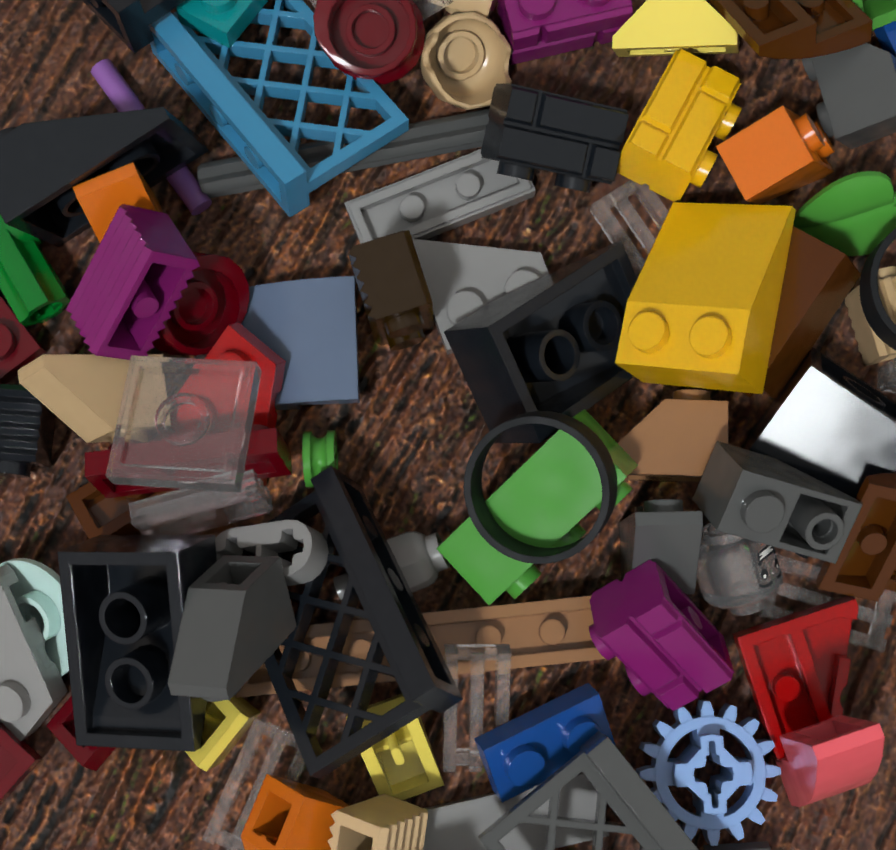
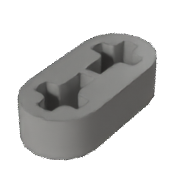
[215,520,329,586]

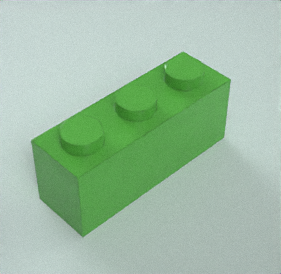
[436,409,638,605]

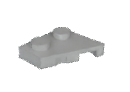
[413,239,549,355]
[0,564,68,741]

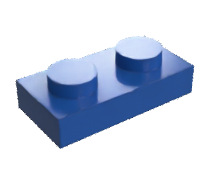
[474,683,616,803]

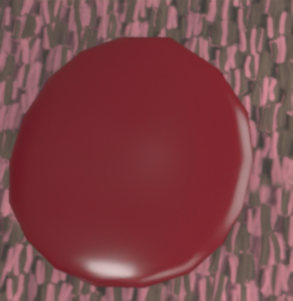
[313,0,425,85]
[152,251,250,356]

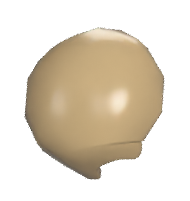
[420,12,512,110]

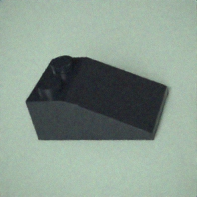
[0,107,209,247]
[444,242,637,443]
[57,535,217,752]

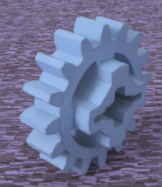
[636,700,781,846]

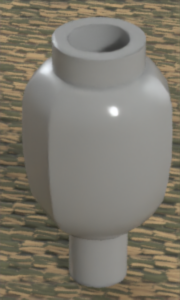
[333,531,450,600]

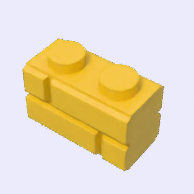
[617,49,742,202]

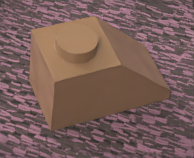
[618,389,729,483]

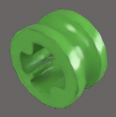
[302,430,339,488]

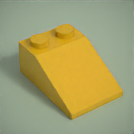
[615,202,796,394]

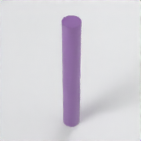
[91,59,212,215]

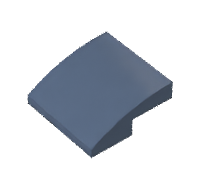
[241,276,360,410]

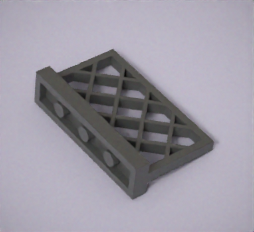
[478,731,698,850]

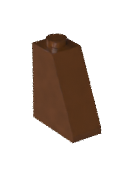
[739,199,861,400]

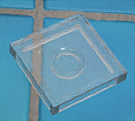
[105,355,262,493]

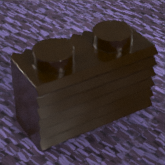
[349,230,434,350]

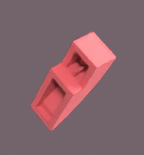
[773,715,885,807]

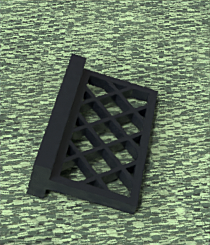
[242,466,463,779]

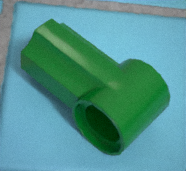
[0,215,71,327]

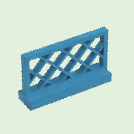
[149,0,409,217]

